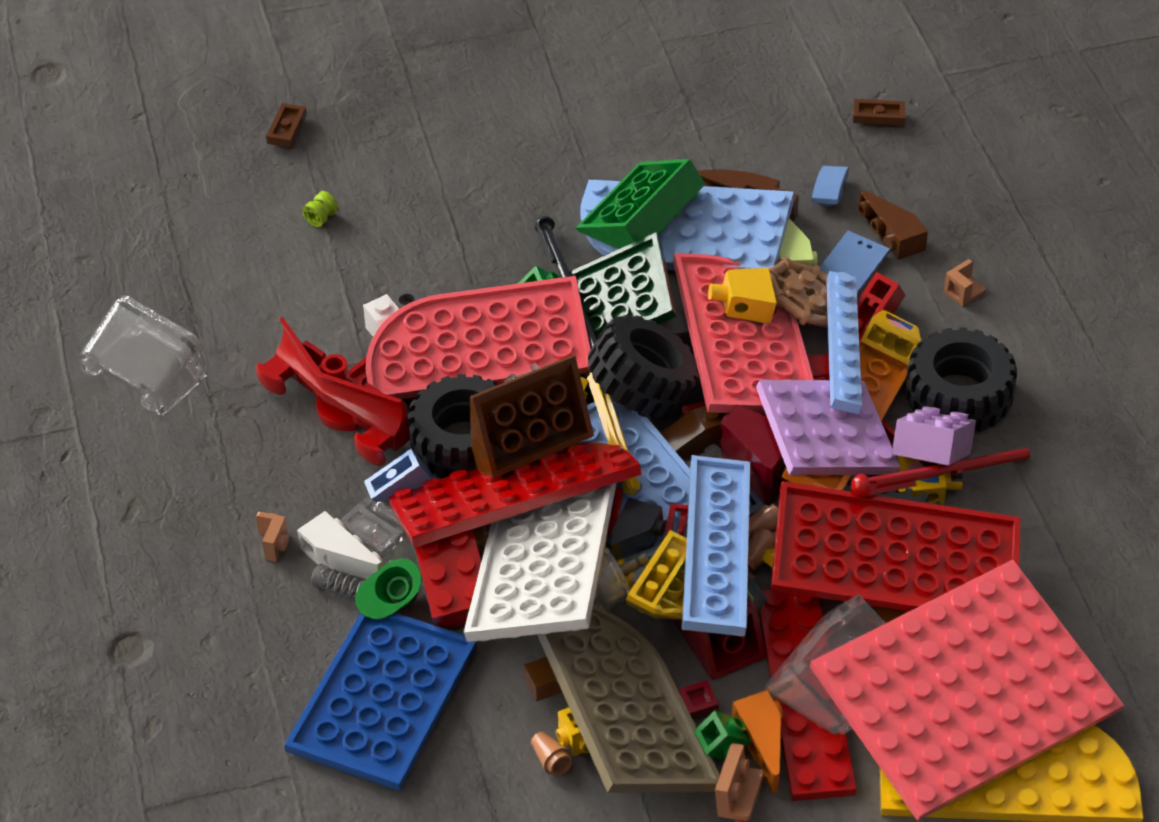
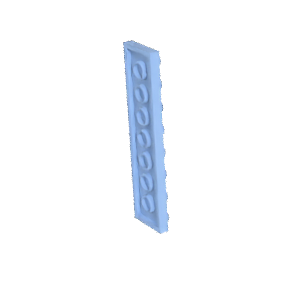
[682,455,750,636]

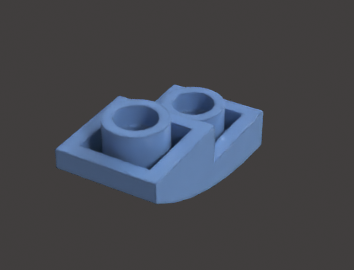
[812,166,849,207]

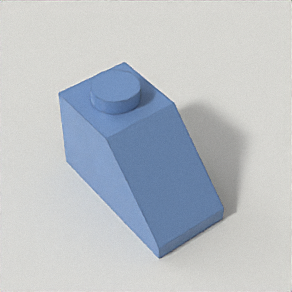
[364,449,434,502]

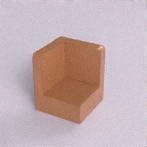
[944,259,986,307]

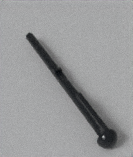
[535,216,597,350]

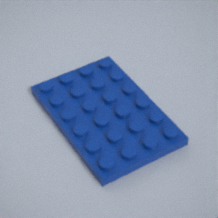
[284,613,477,791]

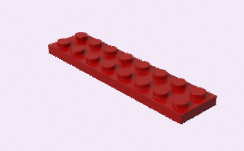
[756,589,856,801]

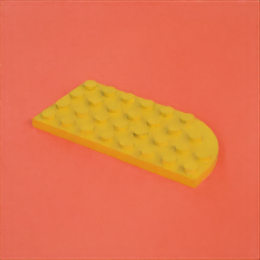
[879,725,1143,822]

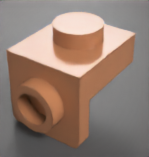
[256,512,289,562]

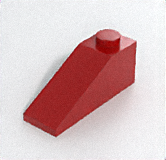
[857,272,906,345]

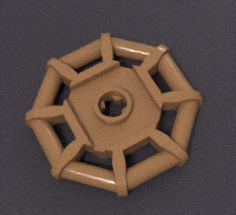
[769,258,828,328]

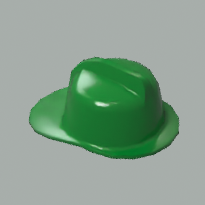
[356,558,422,619]

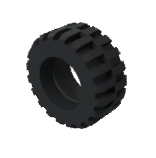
[588,315,700,419]
[906,327,1017,432]
[408,374,497,479]

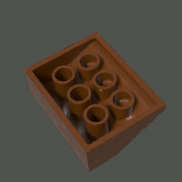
[470,355,594,479]

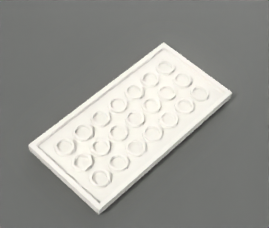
[464,483,616,642]

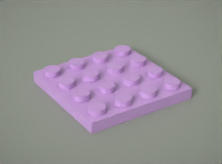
[756,380,900,475]

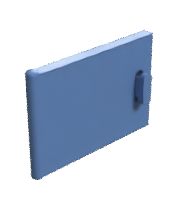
[820,231,890,296]

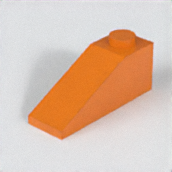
[732,690,783,793]

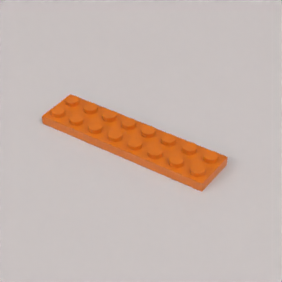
[782,342,908,490]

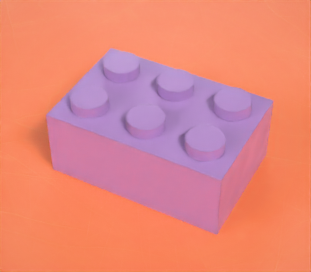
[892,407,976,465]

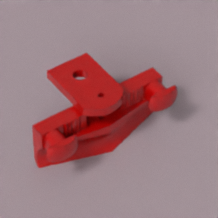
[256,317,410,466]

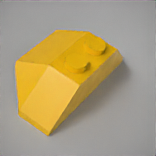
[626,530,687,619]

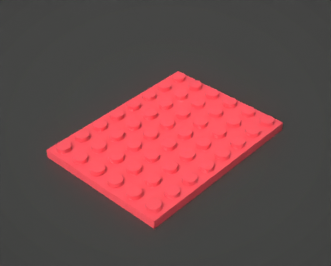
[810,559,1124,821]

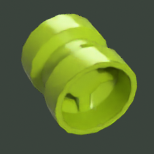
[302,191,339,227]

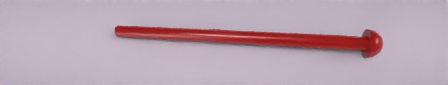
[851,448,1030,497]

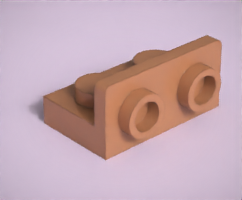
[715,743,764,821]

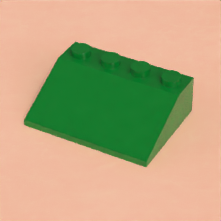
[575,159,705,249]

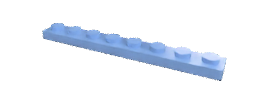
[826,271,862,414]

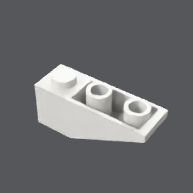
[297,511,384,579]

